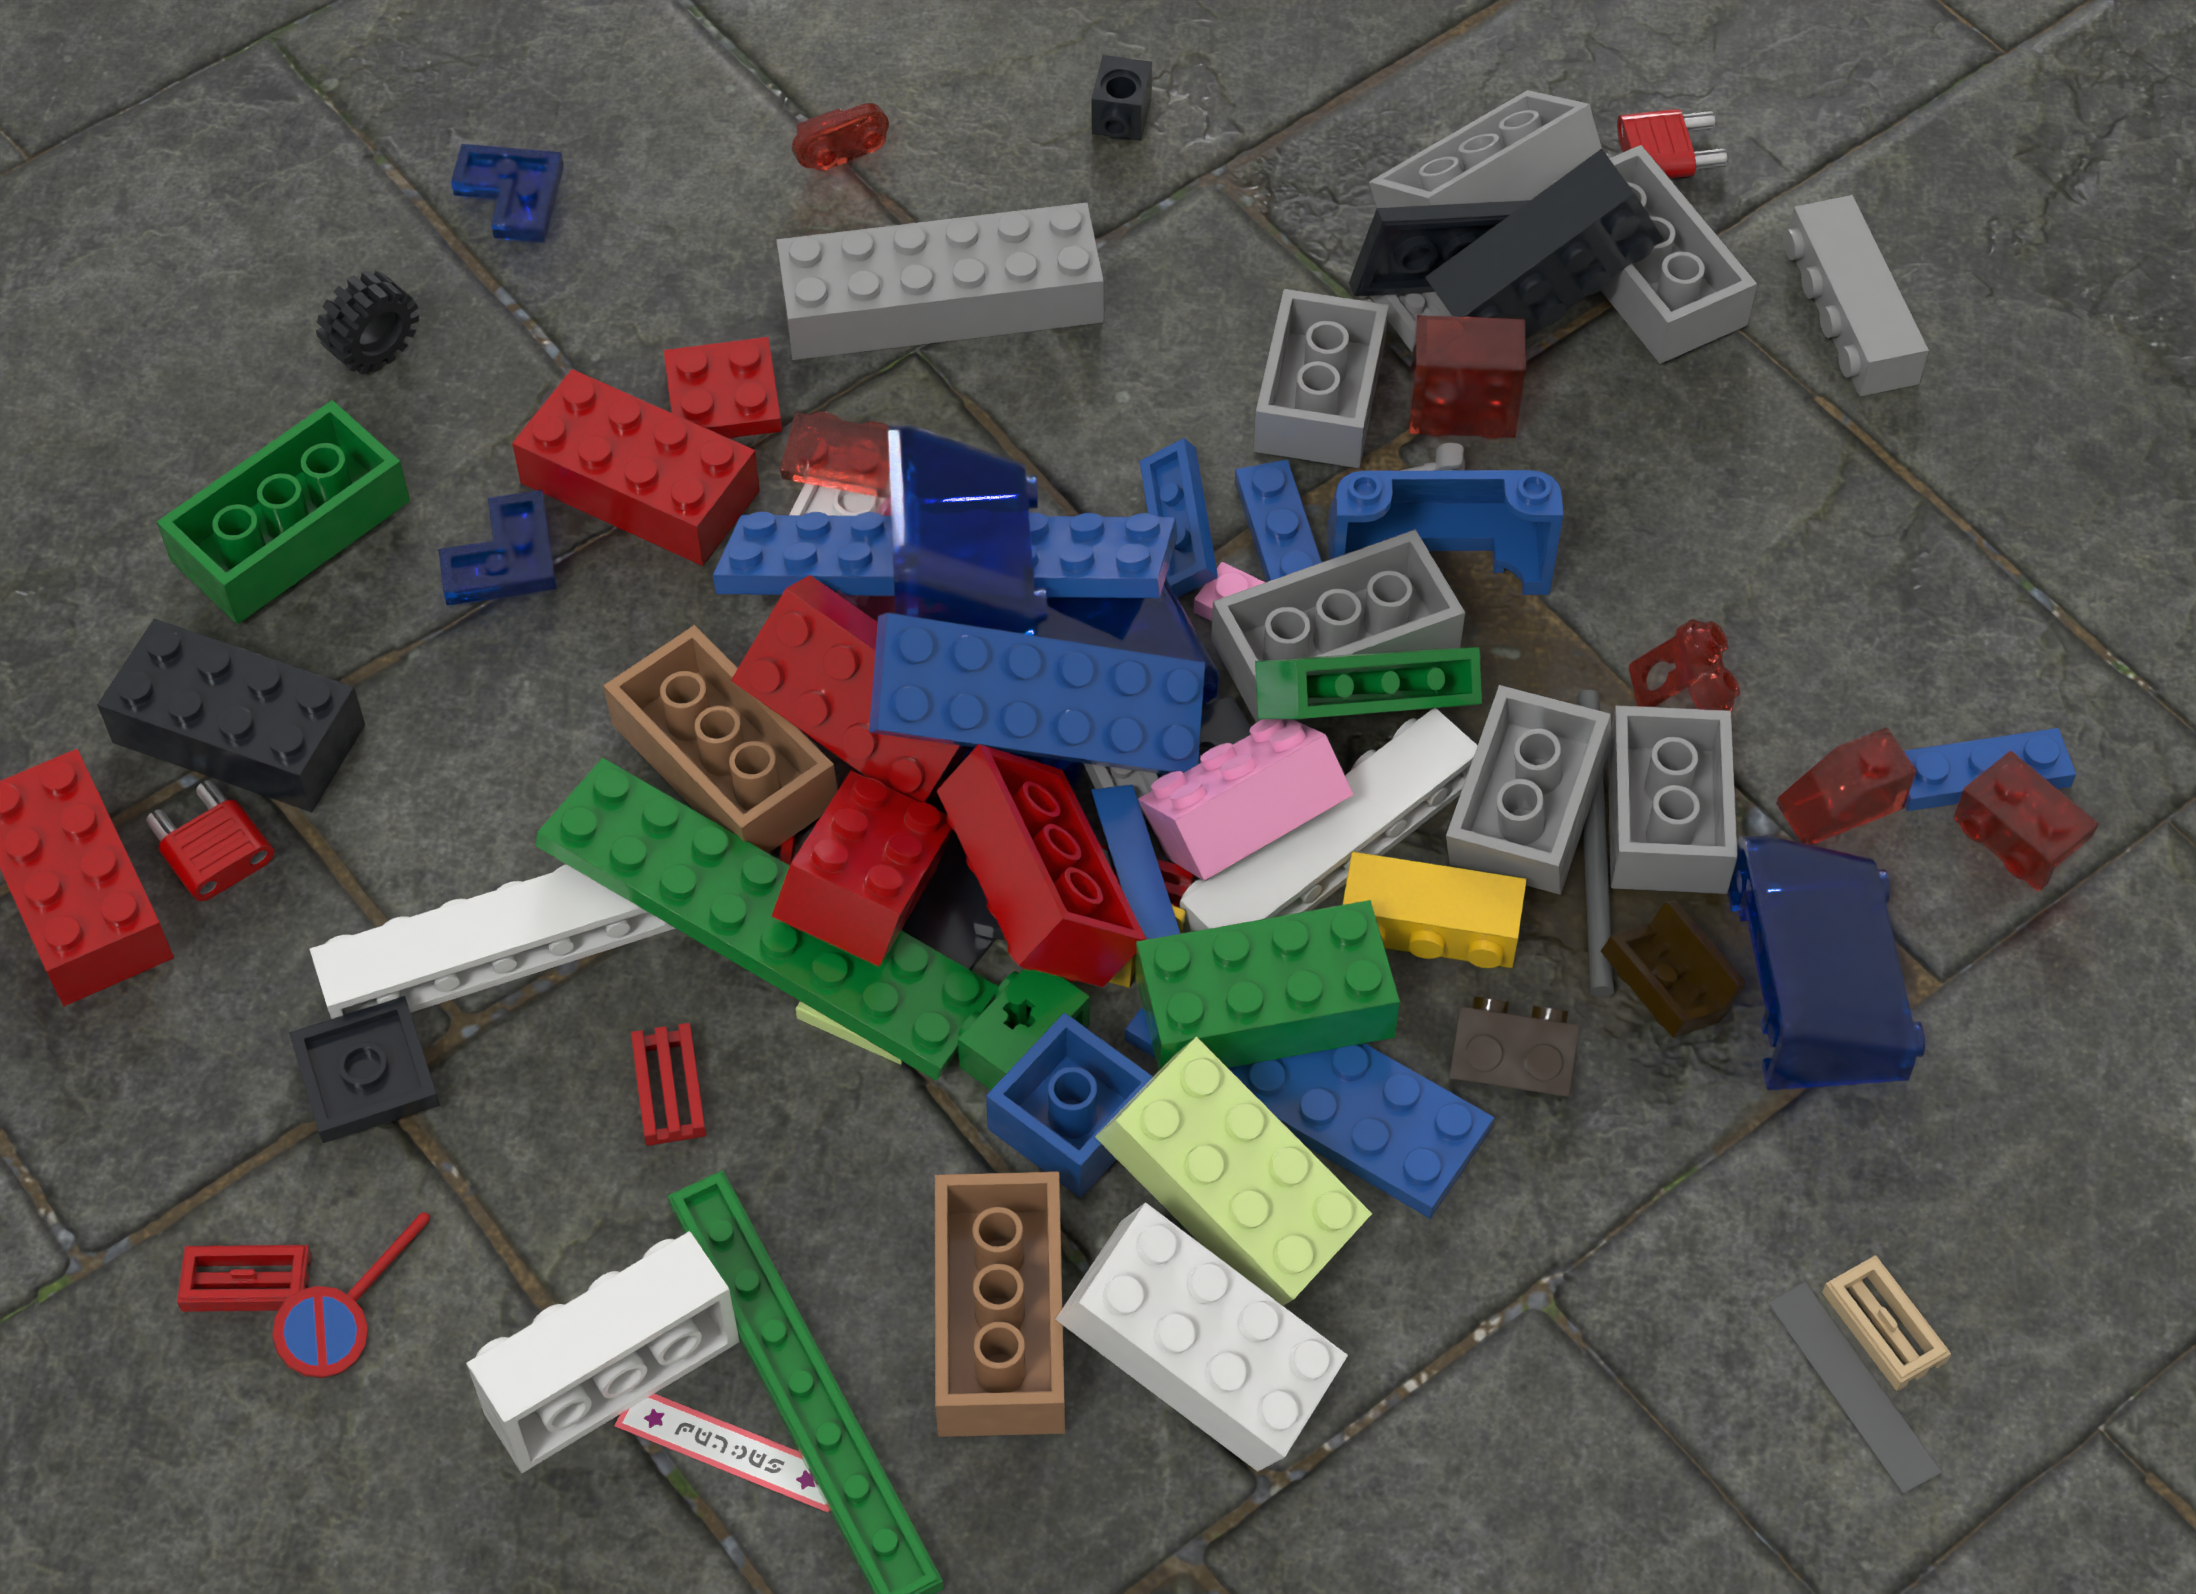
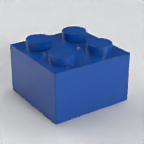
[986,1012,1153,1198]

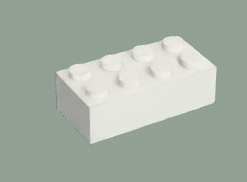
[1055,1202,1348,1472]
[466,1231,740,1473]

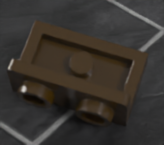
[1600,901,1746,1038]
[1449,996,1580,1097]

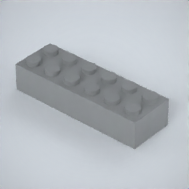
[776,203,1104,360]

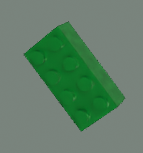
[156,400,411,625]
[1136,900,1400,1071]

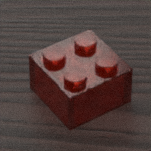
[1409,315,1526,439]

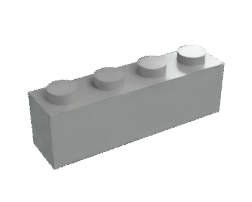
[1783,195,1929,397]

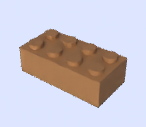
[603,625,838,853]
[935,1172,1065,1437]

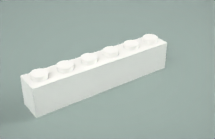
[1180,708,1478,933]
[310,865,676,1019]

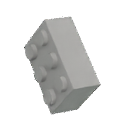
[1254,289,1389,468]
[1446,685,1611,895]
[1608,706,1737,894]

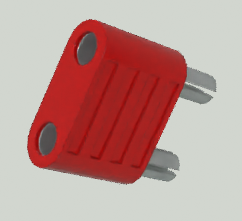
[1617,108,1728,179]
[146,780,275,901]

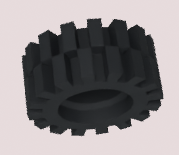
[316,270,419,374]

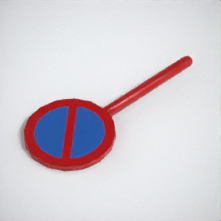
[272,1212,430,1378]

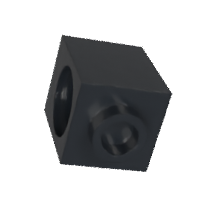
[1091,55,1152,141]

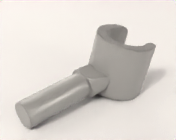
[1400,443,1465,471]

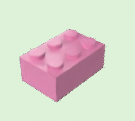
[1138,719,1354,881]

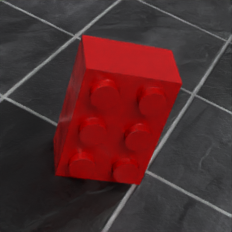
[771,771,952,967]

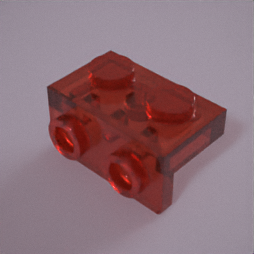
[780,412,905,498]
[1954,750,2098,891]

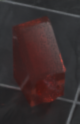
[1776,727,1917,848]

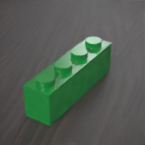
[1255,647,1482,719]

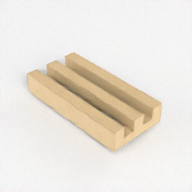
[1822,1255,1951,1392]

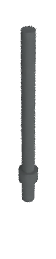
[1577,690,1614,998]

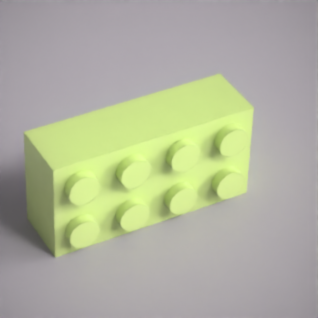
[1095,1037,1372,1306]

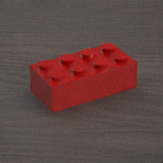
[512,369,760,566]
[731,575,970,804]
[937,744,1147,987]
[0,748,174,1007]

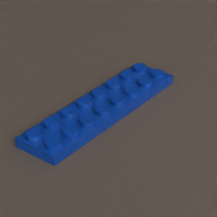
[713,512,1178,598]

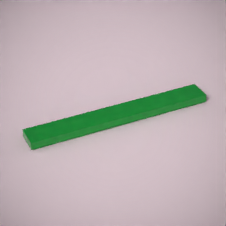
[667,1170,944,1594]

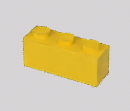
[1343,852,1526,968]

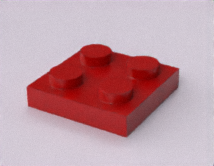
[664,337,782,438]

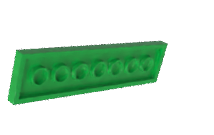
[535,757,999,1081]

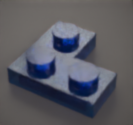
[451,144,564,243]
[438,490,557,606]

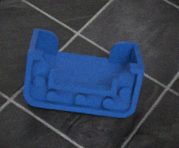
[1327,470,1563,595]

